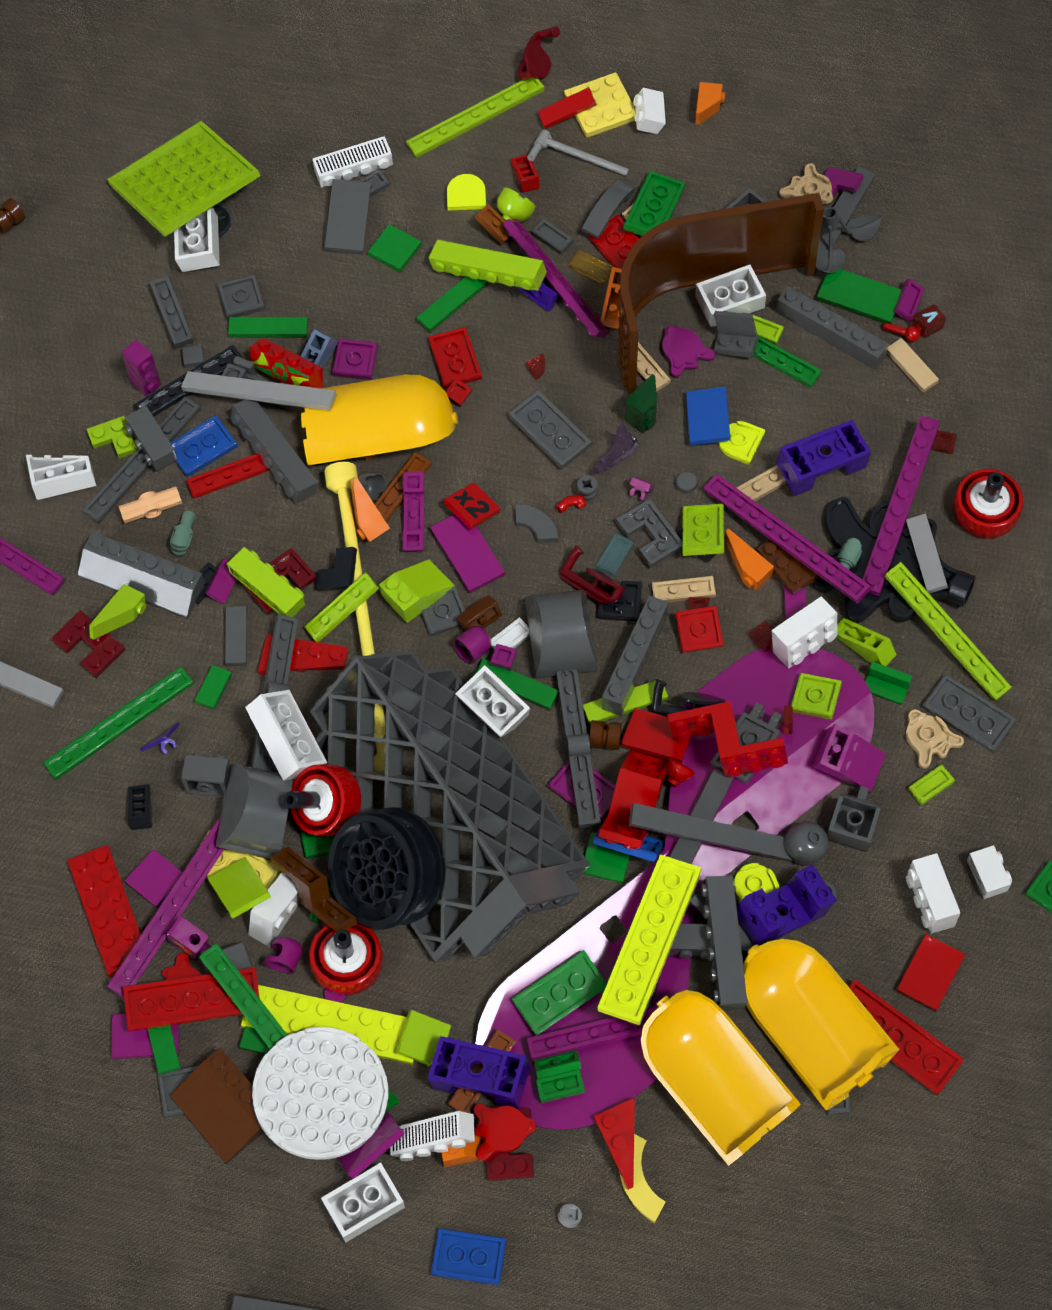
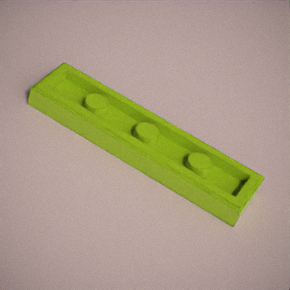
[304,572,379,642]
[583,679,668,726]

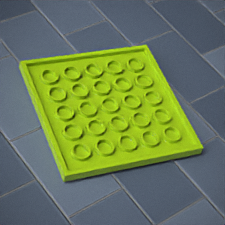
[107,121,260,237]

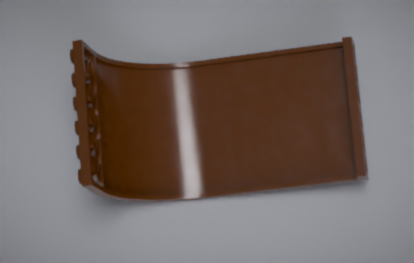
[617,193,824,395]

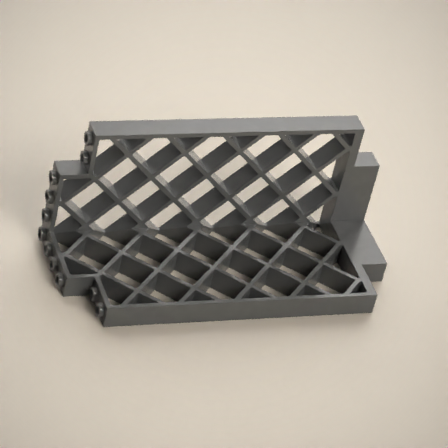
[310,651,591,962]

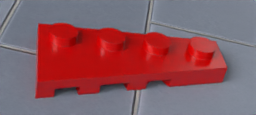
[258,634,349,675]

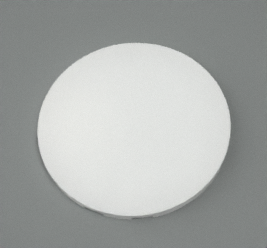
[252,1027,388,1160]

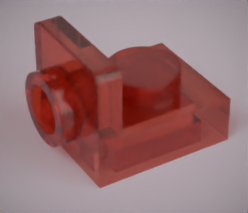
[749,621,773,653]

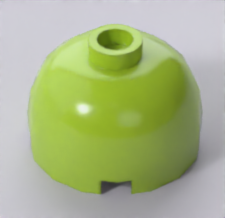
[497,187,536,223]

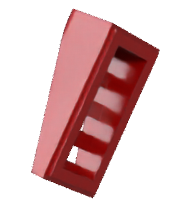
[510,154,540,192]

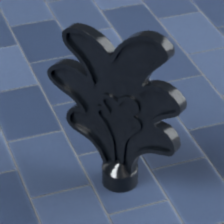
[813,497,976,623]

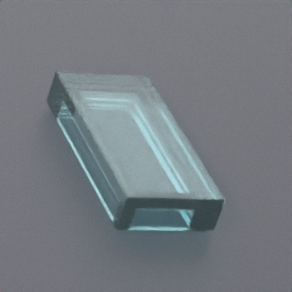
[596,533,634,577]

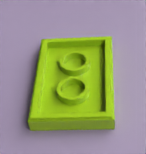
[683,504,724,556]
[208,857,271,919]

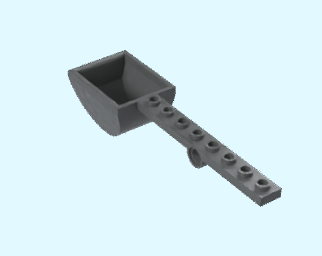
[525,590,601,828]
[216,614,298,860]

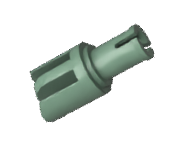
[170,511,195,556]
[836,538,862,570]

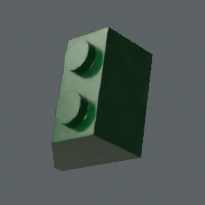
[625,374,657,434]

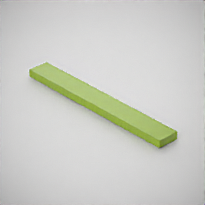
[406,78,544,158]
[884,562,1012,701]

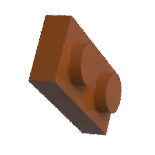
[474,204,510,245]

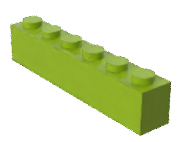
[429,240,547,291]

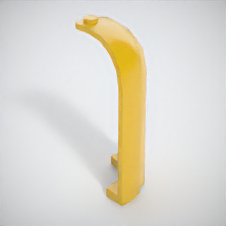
[301,374,458,465]
[743,939,899,1111]
[641,990,801,1166]

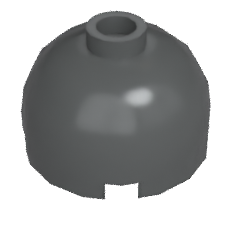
[784,821,829,866]

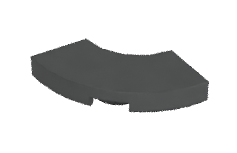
[515,504,558,542]

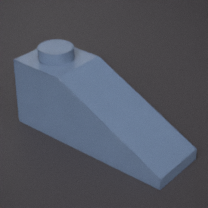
[301,329,339,368]

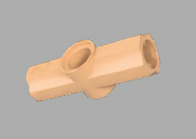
[118,486,182,524]

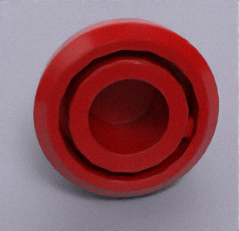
[666,758,695,786]

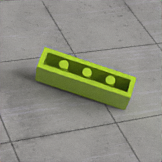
[227,547,305,617]

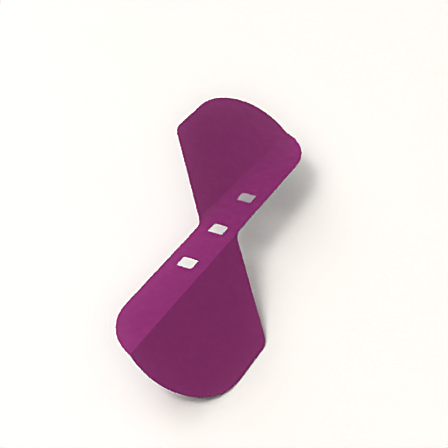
[476,646,874,1130]

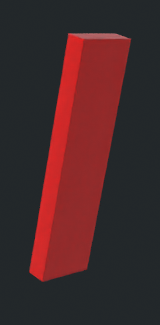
[186,454,269,499]

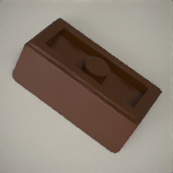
[456,595,503,632]

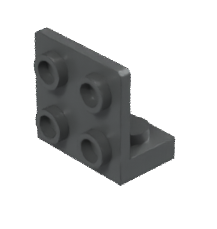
[714,311,759,358]

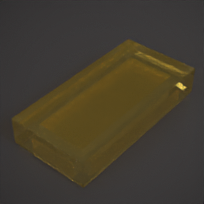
[569,250,613,283]

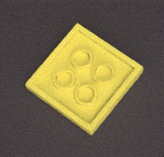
[564,72,636,138]

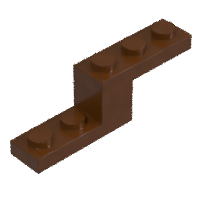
[270,847,357,932]

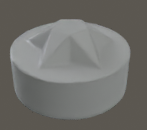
[558,1204,582,1228]

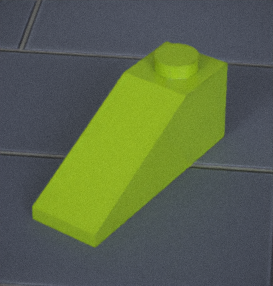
[89,584,146,640]
[836,618,897,666]

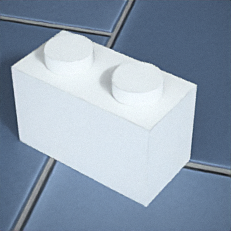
[633,88,666,134]
[967,845,1012,899]

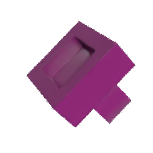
[630,477,655,500]
[491,644,517,671]

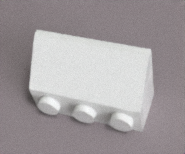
[455,665,530,738]

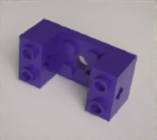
[776,420,871,496]
[737,864,837,946]
[428,1036,530,1109]

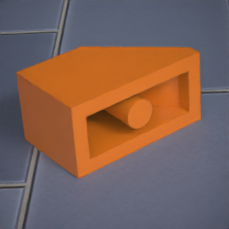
[695,82,726,125]
[441,1135,485,1168]

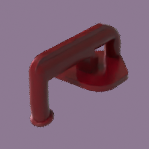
[517,26,560,80]
[560,545,625,604]

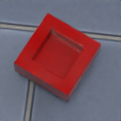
[446,378,473,406]

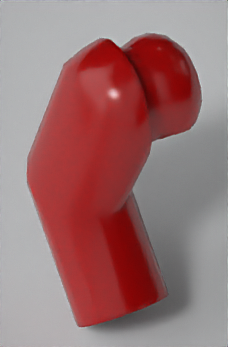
[555,494,587,513]

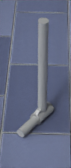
[527,130,629,176]

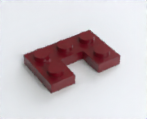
[243,547,317,615]
[51,610,125,678]
[487,1108,534,1181]

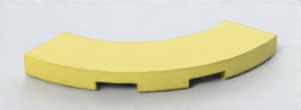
[619,1134,666,1223]

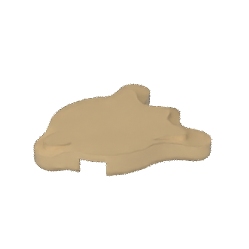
[779,163,833,204]
[906,709,964,769]

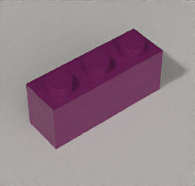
[121,339,161,396]

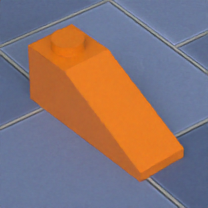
[600,267,622,329]
[350,477,390,542]
[725,528,774,591]

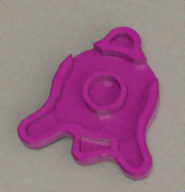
[662,325,715,378]

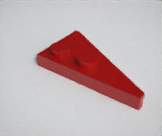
[594,1098,635,1190]

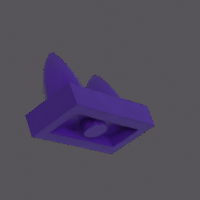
[519,278,559,312]

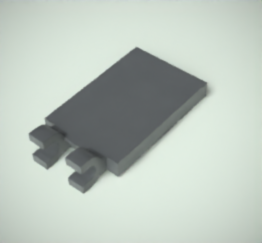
[710,702,784,785]

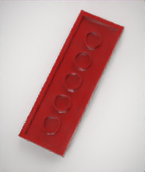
[67,845,141,977]
[123,967,260,1032]
[849,979,964,1096]

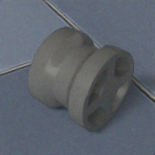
[577,475,597,500]

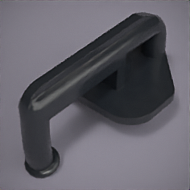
[651,679,725,717]

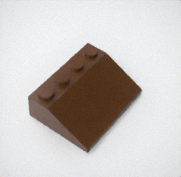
[170,1047,264,1164]

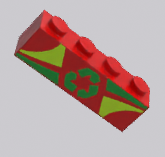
[250,338,323,389]

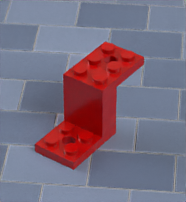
[667,701,788,777]
[598,750,668,849]

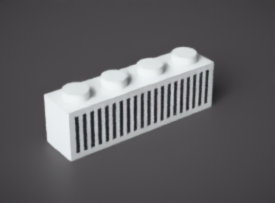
[312,136,393,188]
[390,1111,475,1161]

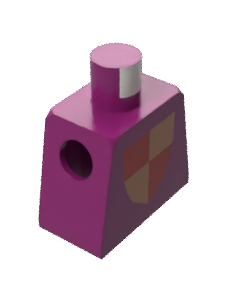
[167,915,212,960]

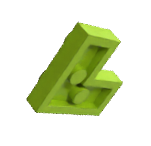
[86,416,137,458]

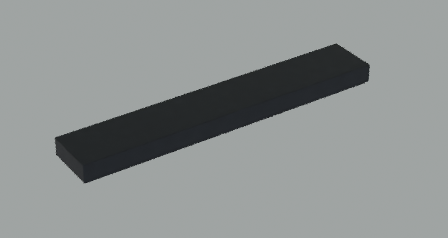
[133,345,244,417]

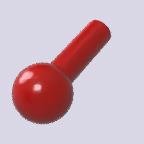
[883,323,921,342]

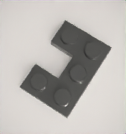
[616,499,683,568]

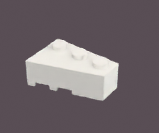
[26,455,96,500]
[248,872,300,947]

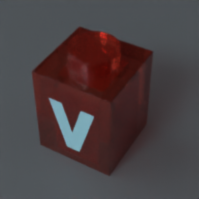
[913,304,946,339]

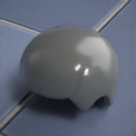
[358,472,386,501]

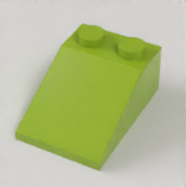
[379,559,455,623]

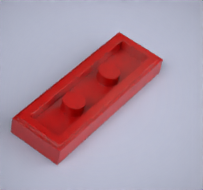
[538,87,597,129]

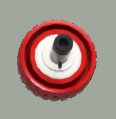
[953,469,1024,539]
[284,764,361,836]
[309,922,383,996]

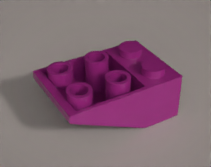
[813,725,886,793]

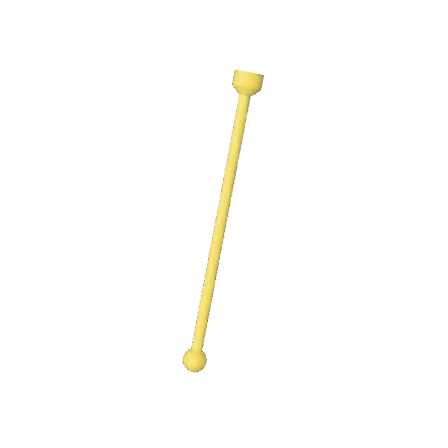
[324,462,386,772]

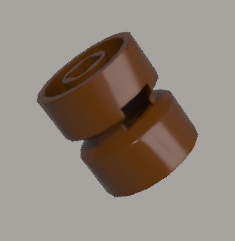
[0,198,26,234]
[589,720,621,750]

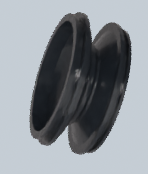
[328,807,446,929]

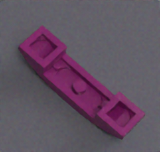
[403,472,424,551]

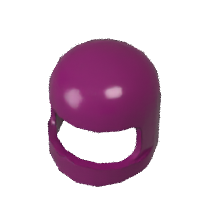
[453,626,492,664]
[263,936,302,974]

